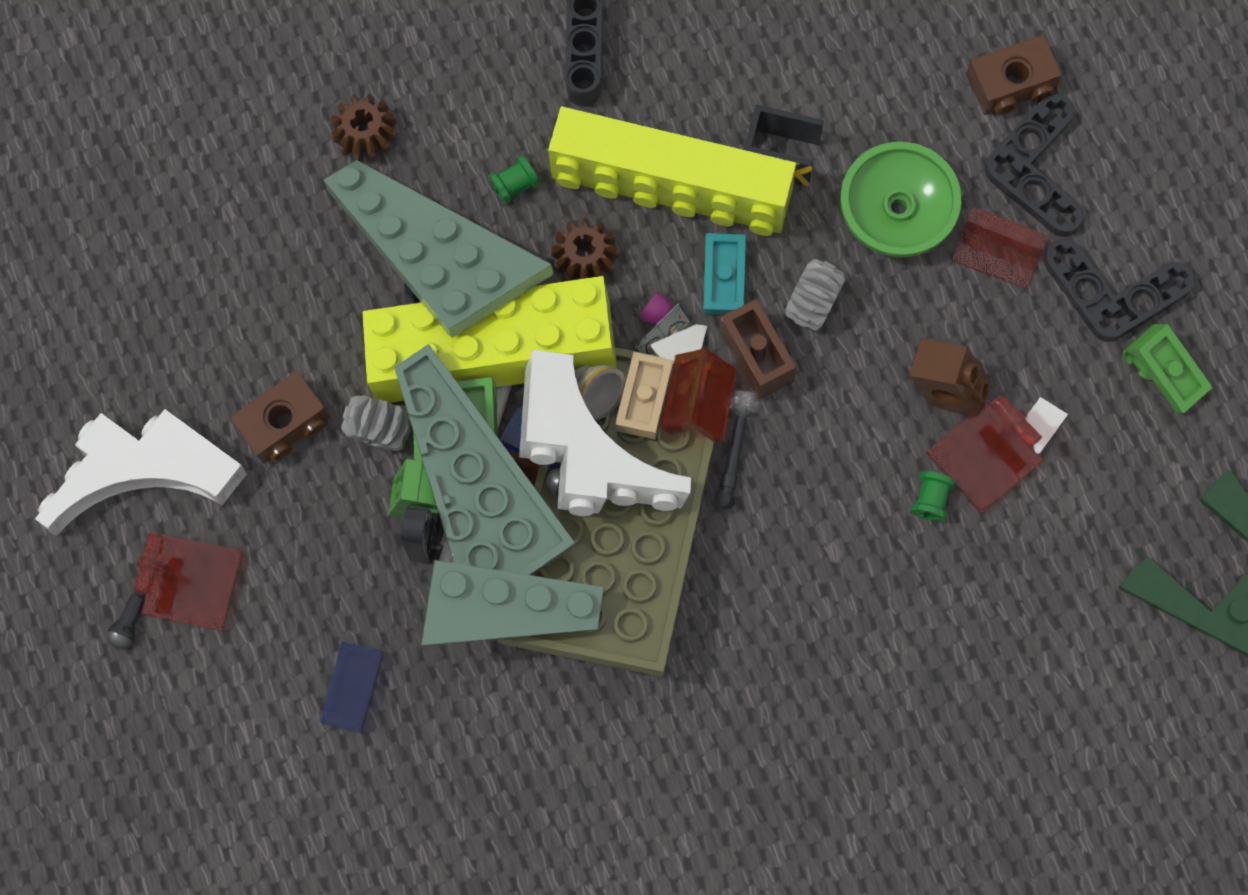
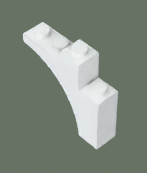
[519,350,691,516]
[35,409,247,536]

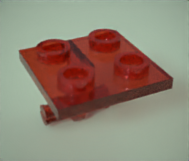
[926,394,1043,514]
[133,533,243,632]

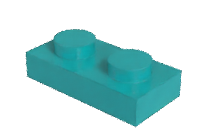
[703,233,746,315]

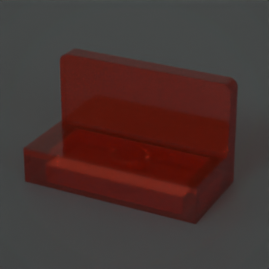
[953,207,1048,289]
[660,348,736,442]

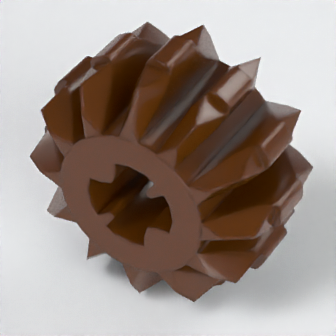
[330,93,397,162]
[551,217,619,281]

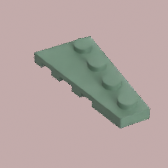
[421,560,604,646]

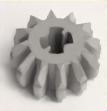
[785,259,845,331]
[341,395,412,451]

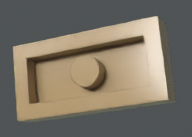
[615,352,673,440]

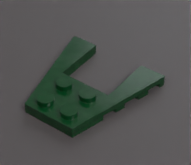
[1118,469,1248,657]

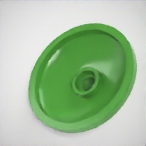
[840,142,962,257]

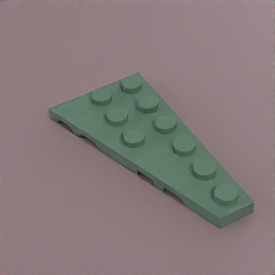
[324,160,554,338]
[394,344,575,576]

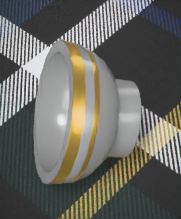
[575,365,626,420]

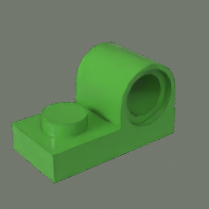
[1123,324,1213,413]
[388,459,438,518]

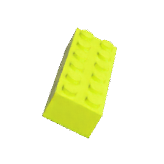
[548,106,796,236]
[362,276,617,403]

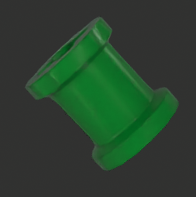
[488,155,540,206]
[910,471,956,523]

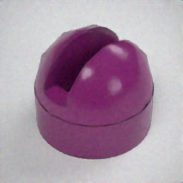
[639,290,673,326]

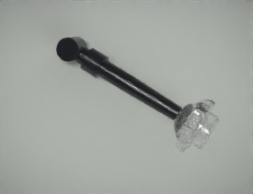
[715,390,764,509]

